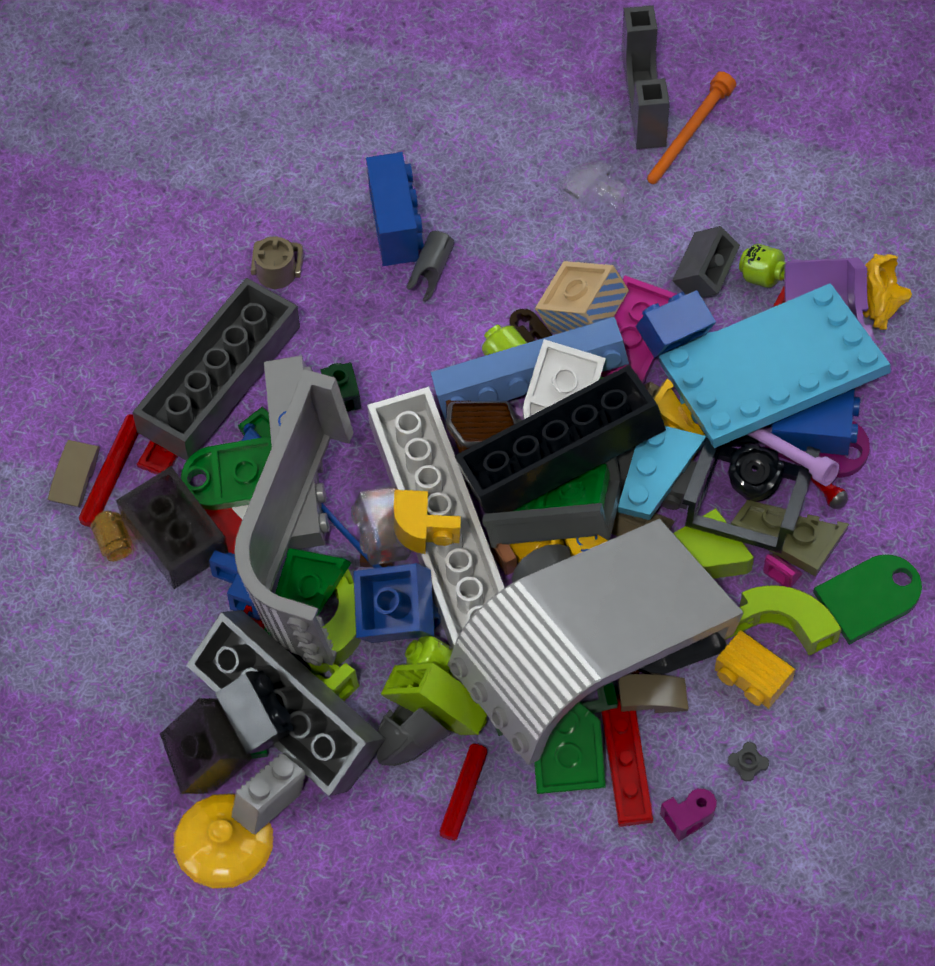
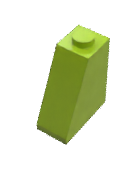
[673,508,754,579]
[380,663,487,735]

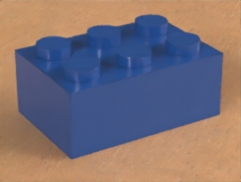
[366,152,424,266]

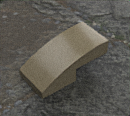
[47,440,100,508]
[618,674,689,713]

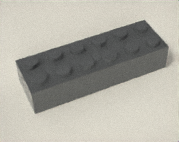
[132,278,300,461]
[186,610,386,796]

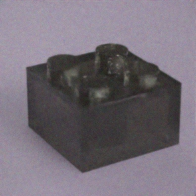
[160,698,252,794]

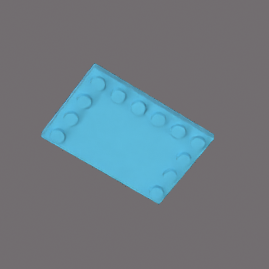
[659,283,891,448]

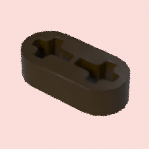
[509,309,552,343]

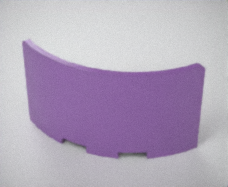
[784,257,879,382]

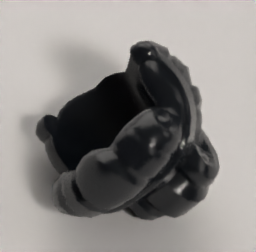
[728,443,784,502]

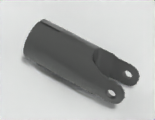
[406,231,455,302]

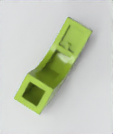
[306,569,361,676]
[724,585,841,656]

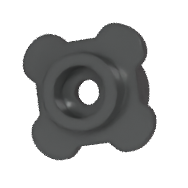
[728,742,769,782]

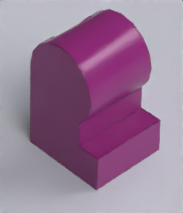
[660,788,717,841]

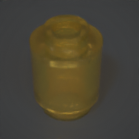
[90,511,132,562]

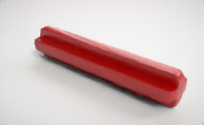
[439,743,487,841]

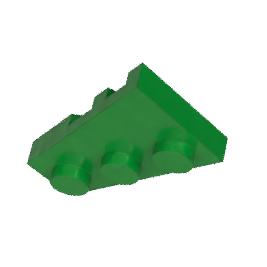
[264,548,351,651]

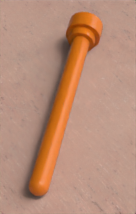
[647,71,737,184]

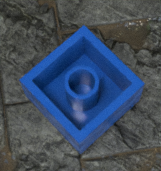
[353,563,434,643]

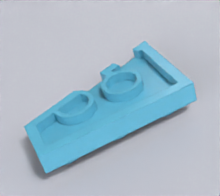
[618,426,707,520]

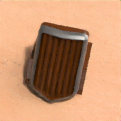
[446,400,518,453]

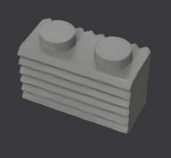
[232,754,306,834]

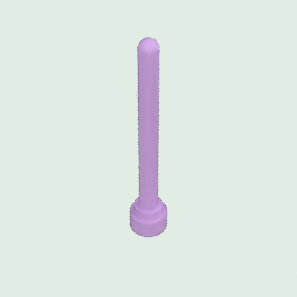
[747,428,839,486]

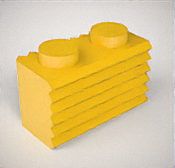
[715,630,795,709]

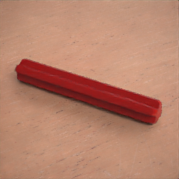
[79,414,139,528]

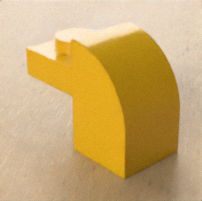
[393,490,461,554]

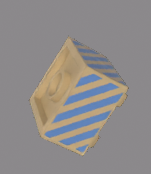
[535,261,629,334]

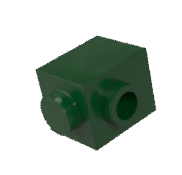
[320,362,361,412]

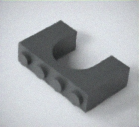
[621,5,670,149]

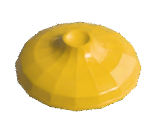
[174,793,273,889]

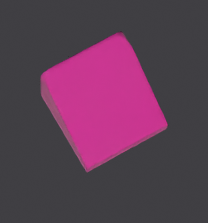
[763,554,803,588]

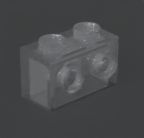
[351,487,412,565]

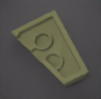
[731,500,849,577]

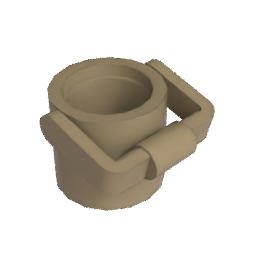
[251,236,304,289]

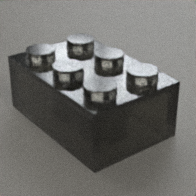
[116,466,229,589]

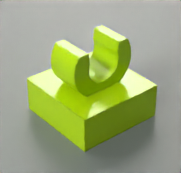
[316,662,359,701]

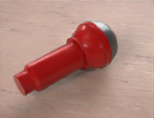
[811,478,848,509]

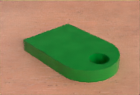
[181,436,272,510]
[513,464,610,511]
[813,555,922,645]

